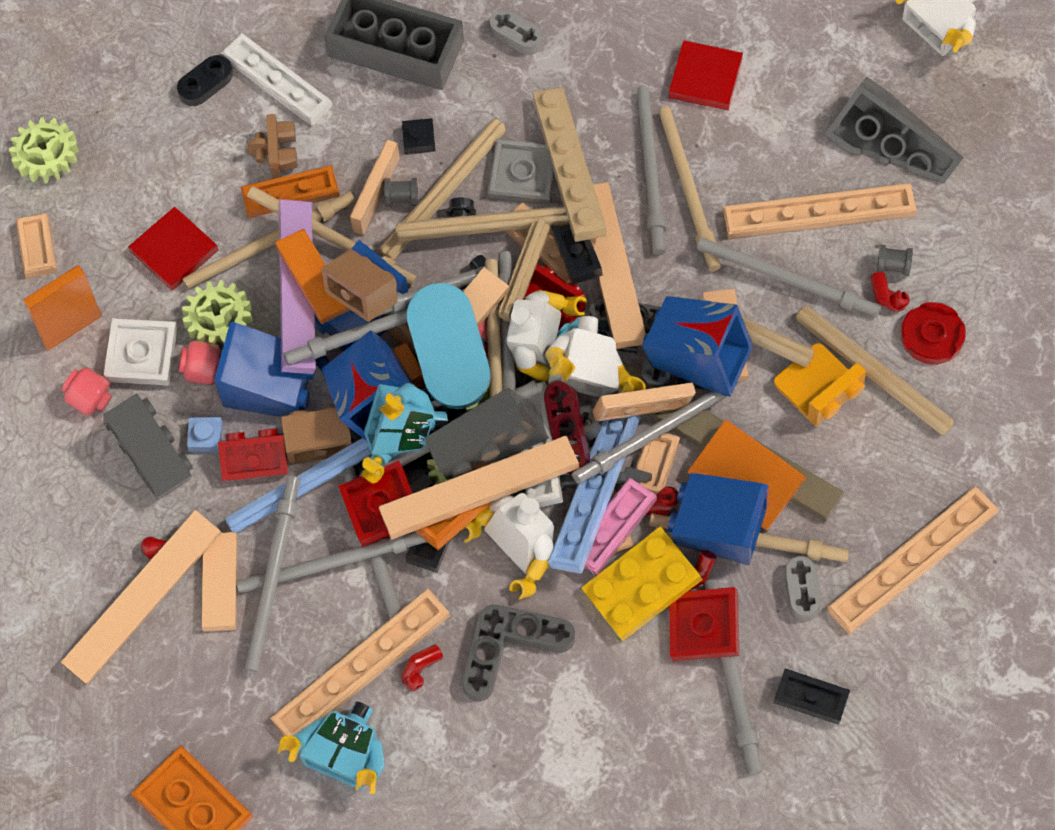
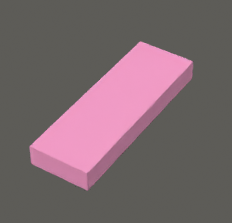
[584,478,657,576]

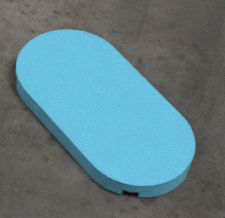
[407,283,491,409]

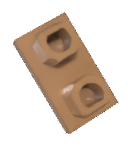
[246,114,298,179]

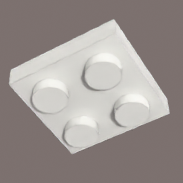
[103,318,178,385]

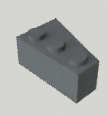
[424,387,550,479]
[103,393,193,501]

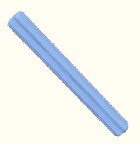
[226,438,372,533]

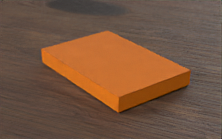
[23,265,102,351]
[687,419,807,531]
[131,745,253,830]

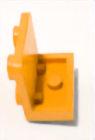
[774,343,867,427]

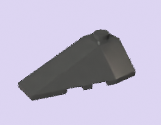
[825,76,964,183]

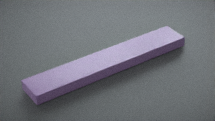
[278,199,316,374]

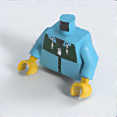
[361,383,448,483]
[277,701,385,794]

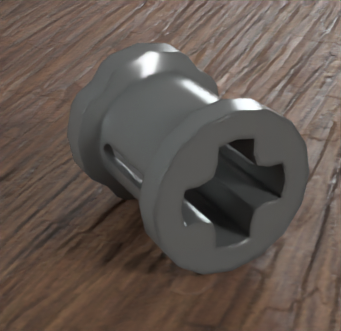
[384,178,418,206]
[877,244,913,277]

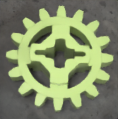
[9,117,79,183]
[182,280,253,346]

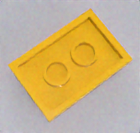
[581,526,703,642]

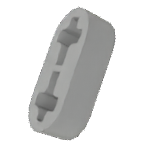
[490,9,542,55]
[785,556,821,622]

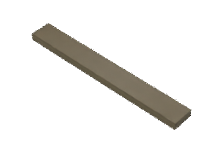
[611,360,844,522]

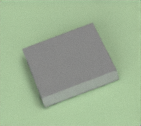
[488,139,555,205]

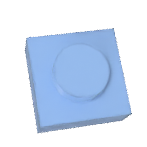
[187,417,223,453]

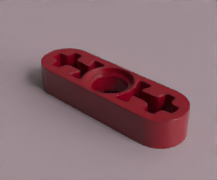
[544,381,591,475]

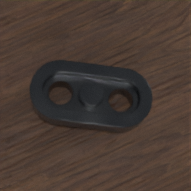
[177,55,233,106]

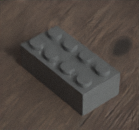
[325,0,464,91]

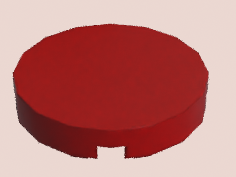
[900,302,966,365]

